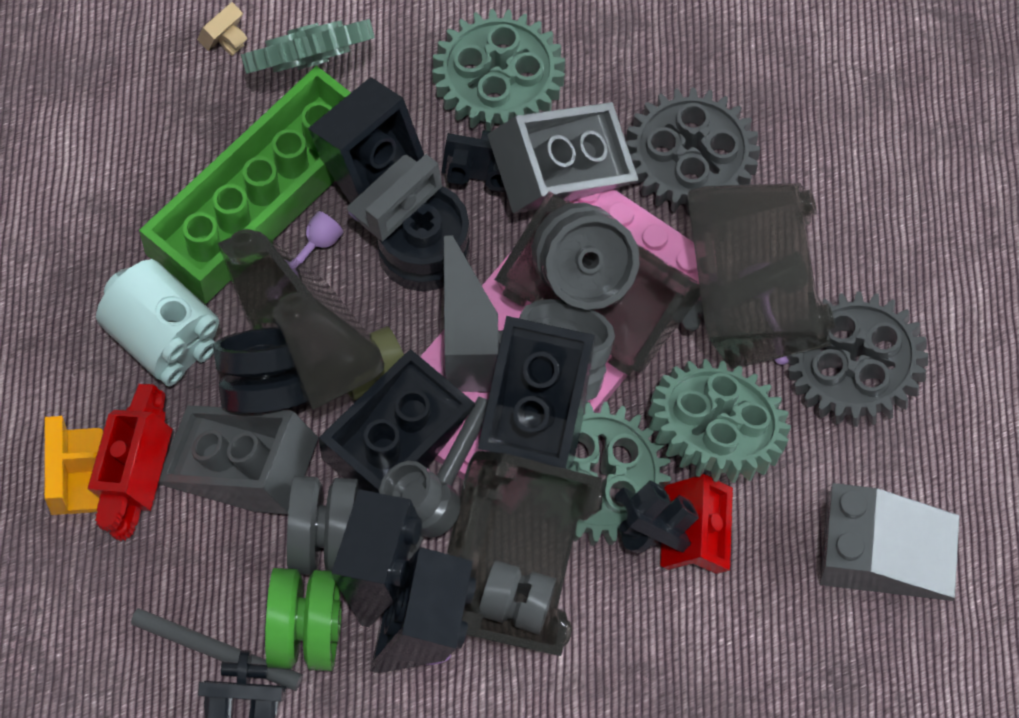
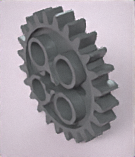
[626,87,760,215]
[787,291,929,427]

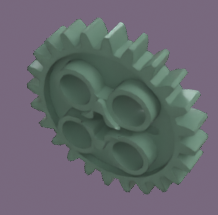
[432,9,565,131]
[241,19,375,74]
[648,359,791,483]
[527,402,671,546]

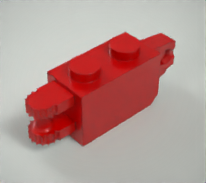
[87,383,173,541]

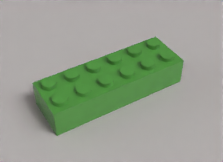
[139,65,351,304]

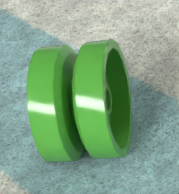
[265,568,342,671]

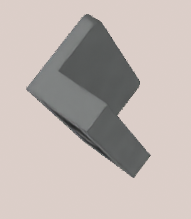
[347,154,442,242]

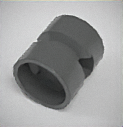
[379,461,460,538]
[478,560,557,635]

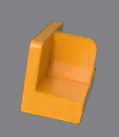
[44,416,103,515]

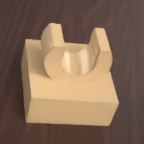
[197,2,248,56]

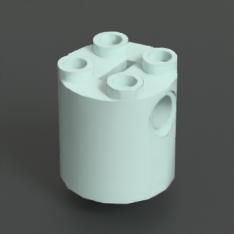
[95,259,219,386]

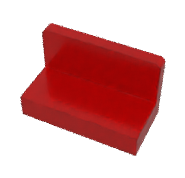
[660,474,733,574]

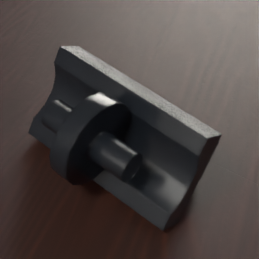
[441,130,506,192]
[614,480,699,553]
[198,650,287,718]

